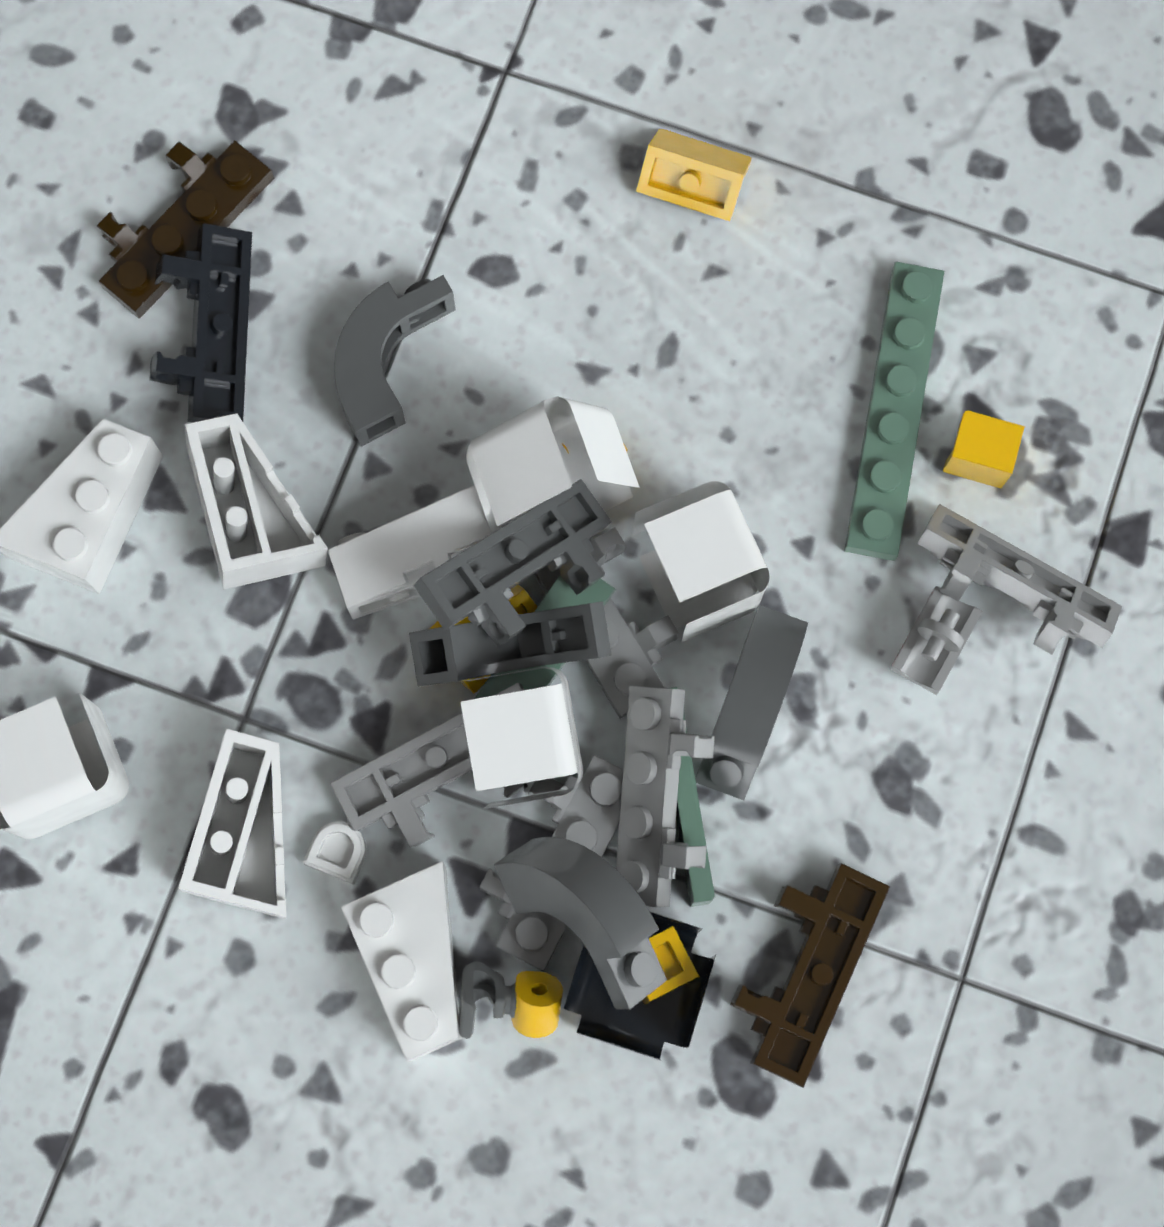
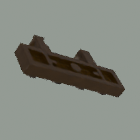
[96,140,274,319]
[730,863,890,1088]

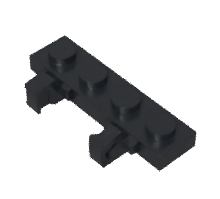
[149,223,252,423]

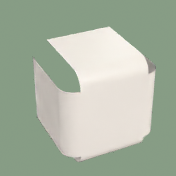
[466,397,640,533]
[632,481,770,643]
[461,667,583,809]
[0,693,129,839]

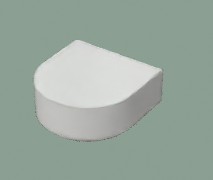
[303,821,366,885]

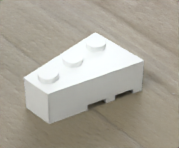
[185,414,328,590]
[0,419,163,594]
[328,485,492,619]
[178,729,286,919]
[341,861,462,1062]

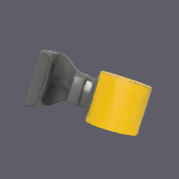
[459,962,563,1039]

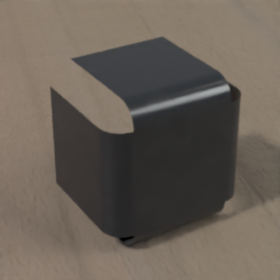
[564,912,716,1061]

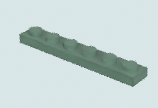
[844,261,945,561]

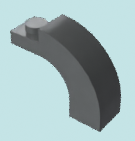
[334,275,456,447]
[409,601,612,687]
[695,605,809,800]
[493,837,667,1010]

